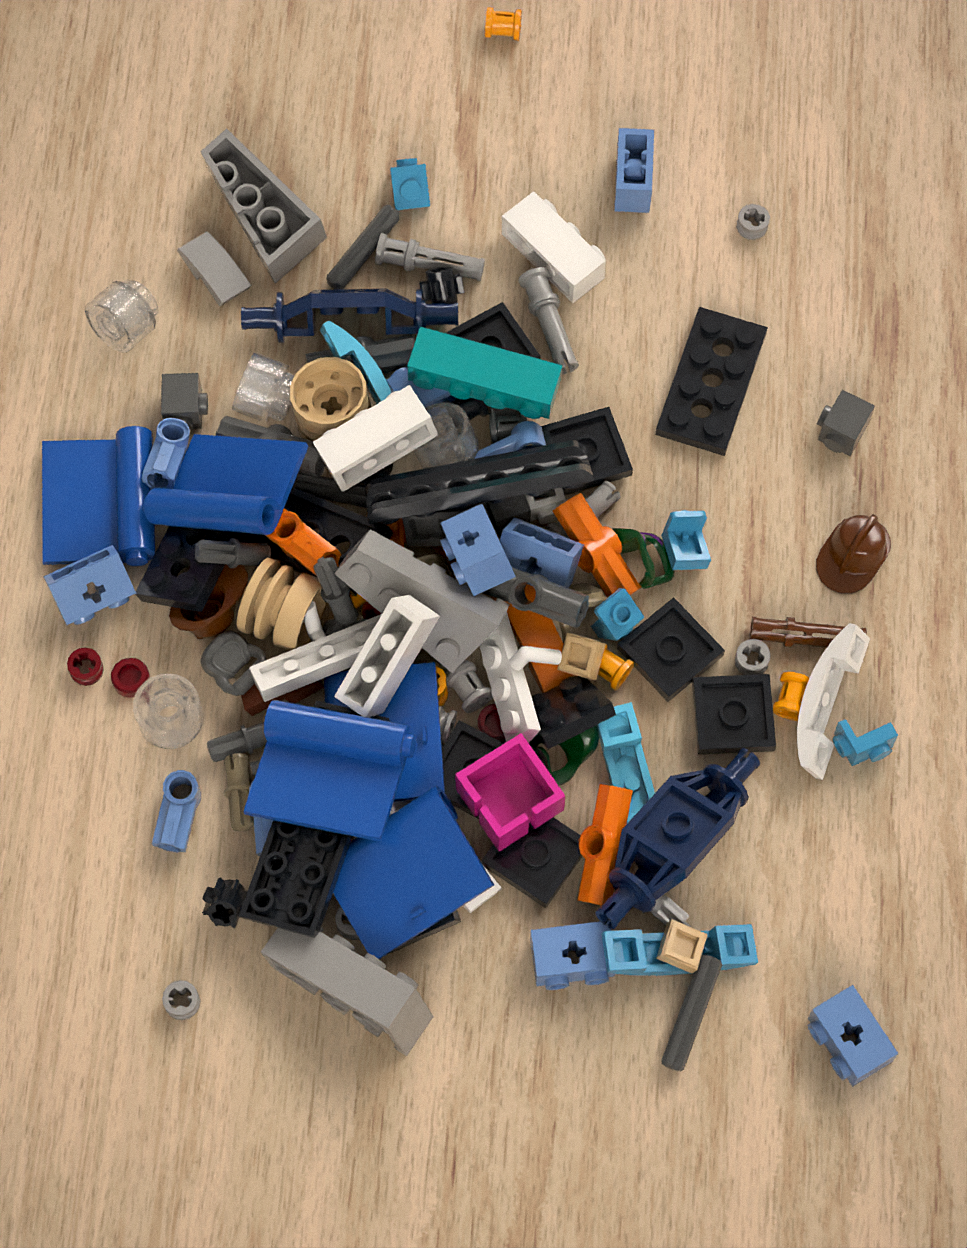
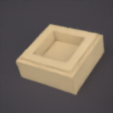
[557,633,606,680]
[656,919,708,974]

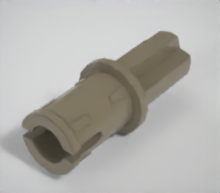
[224,753,254,831]

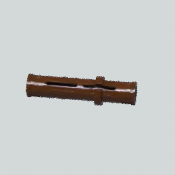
[750,616,867,648]

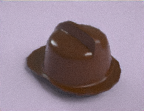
[816,514,891,594]
[169,564,248,640]

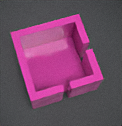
[455,733,566,851]

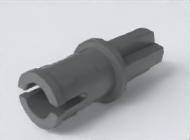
[194,538,271,568]
[313,557,359,626]
[207,722,267,762]

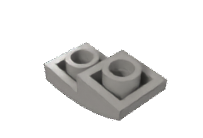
[177,231,251,307]

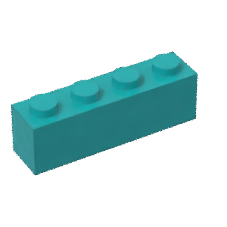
[407,326,563,419]

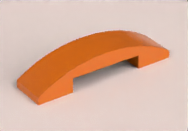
[491,584,577,693]

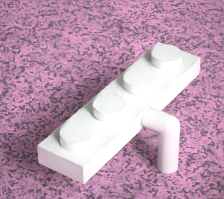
[249,601,382,702]
[479,611,562,743]

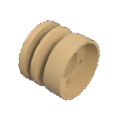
[290,357,371,441]
[236,557,327,651]

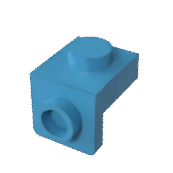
[390,158,430,210]
[661,510,711,570]
[590,588,644,641]
[833,719,898,766]

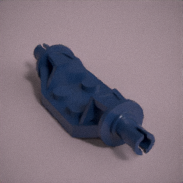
[241,288,459,343]
[595,748,760,929]

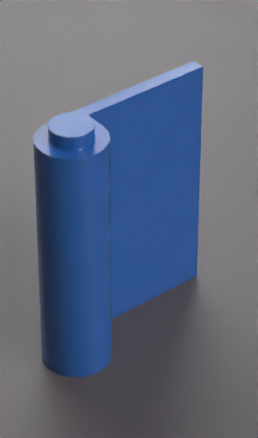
[42,426,155,566]
[143,434,309,535]
[324,662,445,802]
[244,700,417,842]
[333,785,494,960]

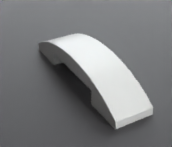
[797,623,870,780]

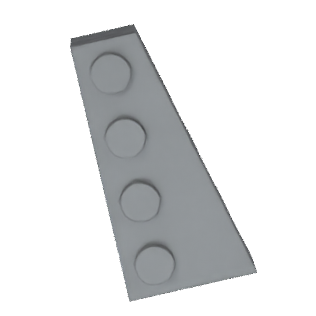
[200,129,327,284]
[334,529,510,673]
[261,927,433,1056]

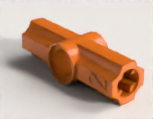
[552,493,641,598]
[265,508,342,575]
[577,784,633,905]

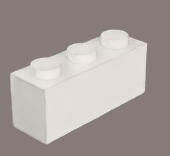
[502,191,606,303]
[313,385,438,492]
[334,595,440,717]

